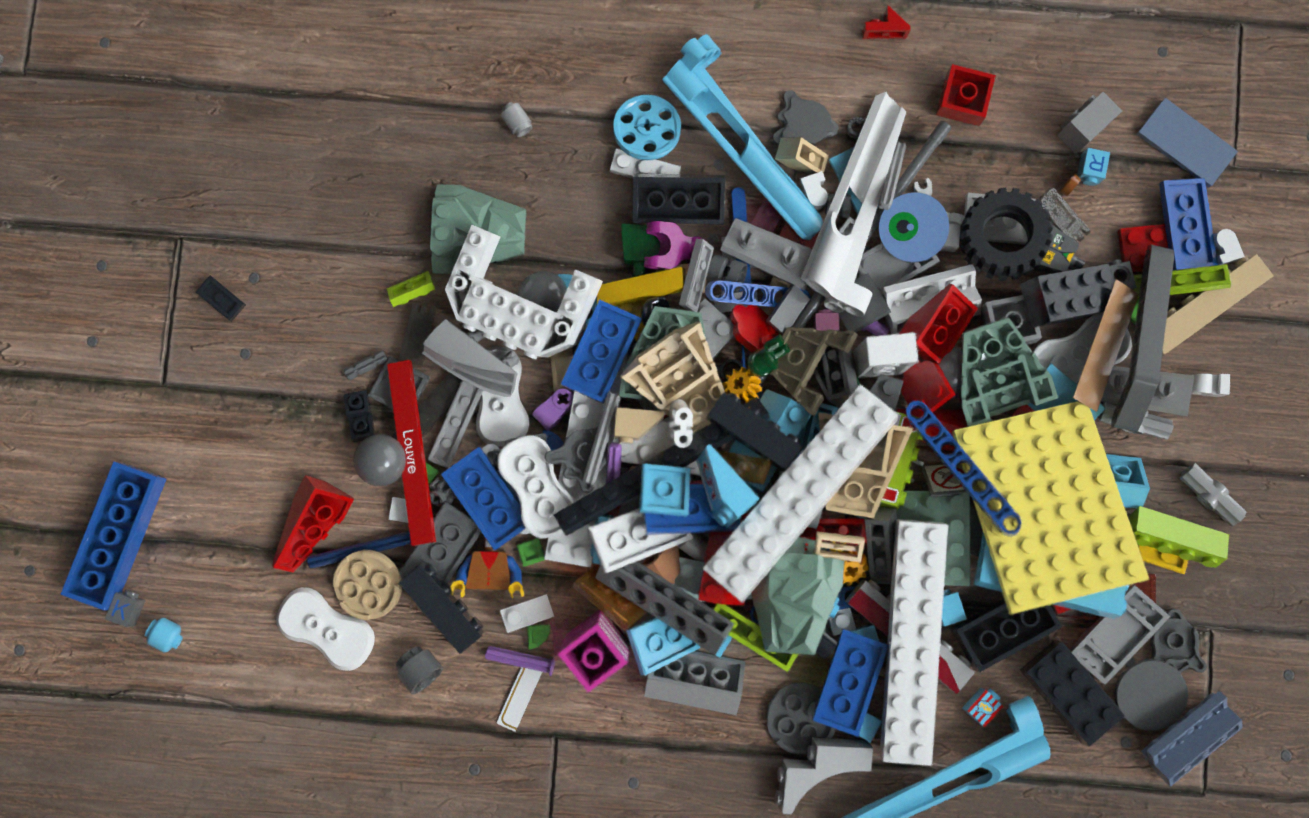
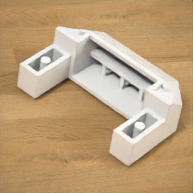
[445,225,603,359]

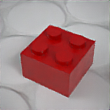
[936,64,996,126]

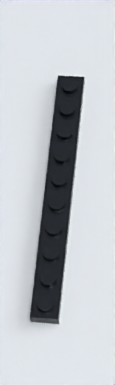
[554,397,770,536]

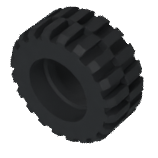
[960,187,1053,281]

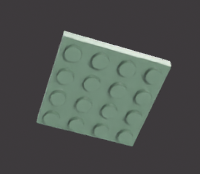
[875,491,971,586]

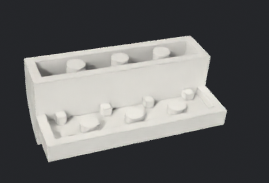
[882,264,982,335]

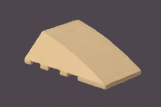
[621,322,724,434]
[818,412,913,518]

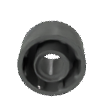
[396,647,444,695]

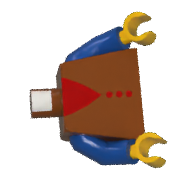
[451,538,524,598]

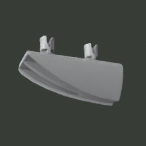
[720,218,812,290]
[422,319,519,397]
[1101,366,1194,417]

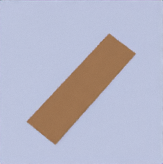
[1073,279,1139,412]

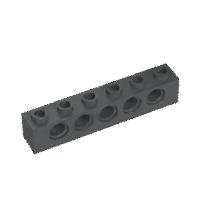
[596,561,734,655]

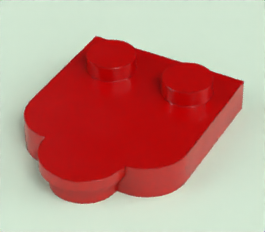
[730,305,779,353]
[901,359,956,418]

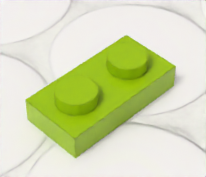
[387,271,435,307]

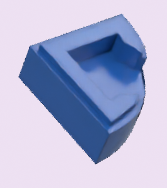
[543,430,564,450]

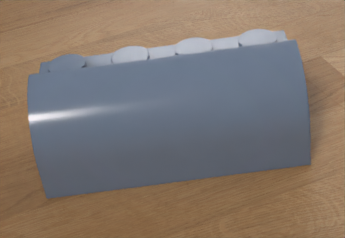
[1141,691,1242,787]

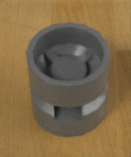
[706,254,747,292]

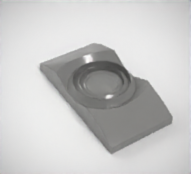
[855,243,940,296]
[1070,584,1170,685]

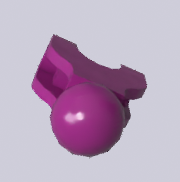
[644,221,705,270]

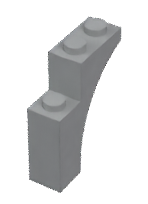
[775,738,873,814]

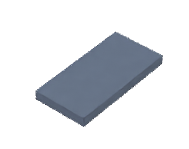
[1137,98,1238,188]

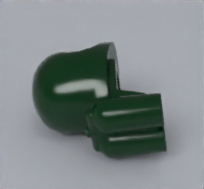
[747,334,790,377]

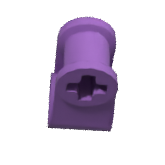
[532,389,574,431]

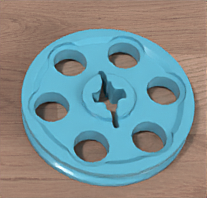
[614,95,681,160]

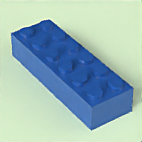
[60,461,167,611]

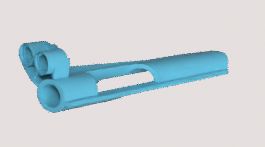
[662,34,823,240]
[842,696,1050,818]

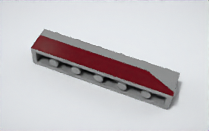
[844,579,975,694]

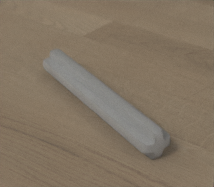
[878,141,906,210]
[583,393,620,484]

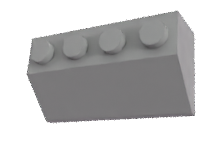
[644,651,746,715]

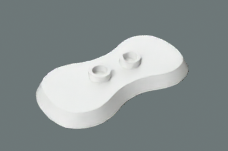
[1033,313,1132,383]
[476,346,529,447]
[498,436,574,538]
[276,587,375,671]

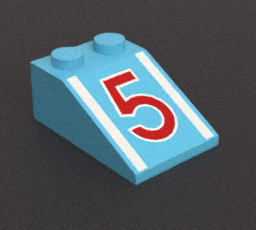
[696,444,759,529]

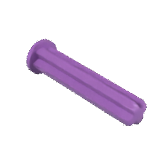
[606,442,622,484]
[485,646,556,676]

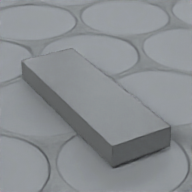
[679,239,714,312]

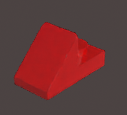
[862,5,911,39]

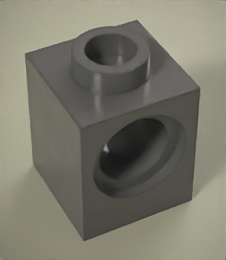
[1107,260,1137,290]

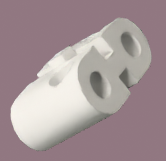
[669,399,693,448]

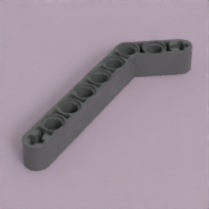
[1111,244,1174,432]

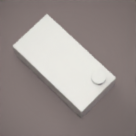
[853,333,918,379]

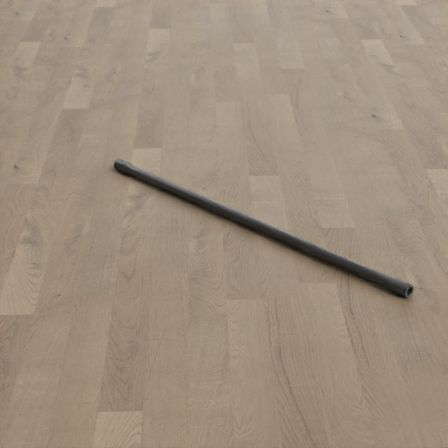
[690,121,952,481]

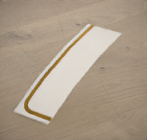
[497,667,542,732]

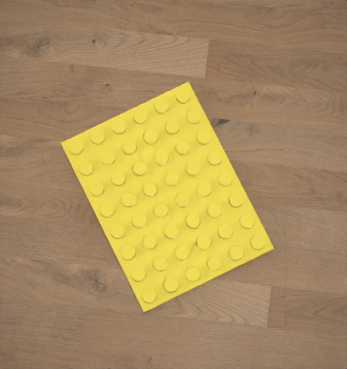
[952,401,1149,615]

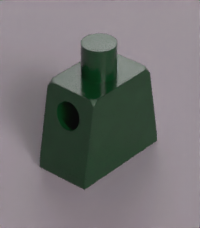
[621,223,660,277]

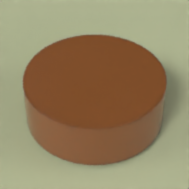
[1060,174,1081,197]

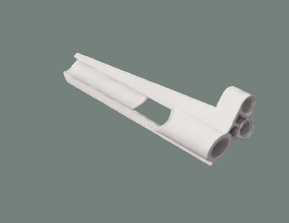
[801,92,906,317]

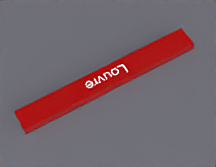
[387,360,436,546]

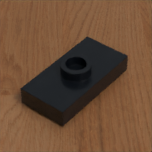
[195,275,246,322]

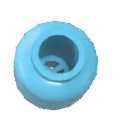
[145,618,183,653]

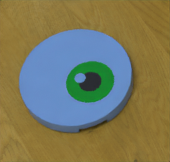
[879,193,949,263]

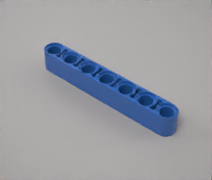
[906,401,1022,537]

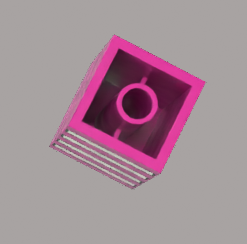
[558,607,631,693]

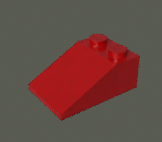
[899,284,978,364]

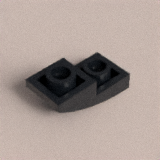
[343,390,375,442]

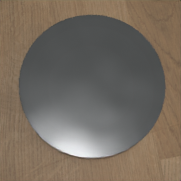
[1115,659,1188,730]
[766,682,836,755]

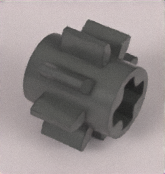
[429,478,456,506]

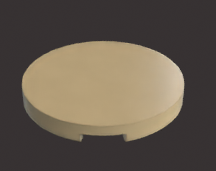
[333,550,402,620]

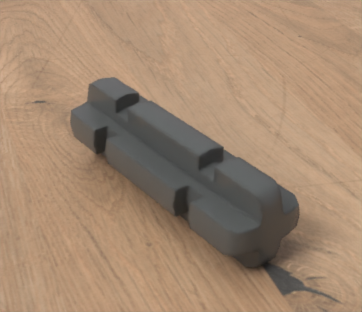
[344,350,388,380]

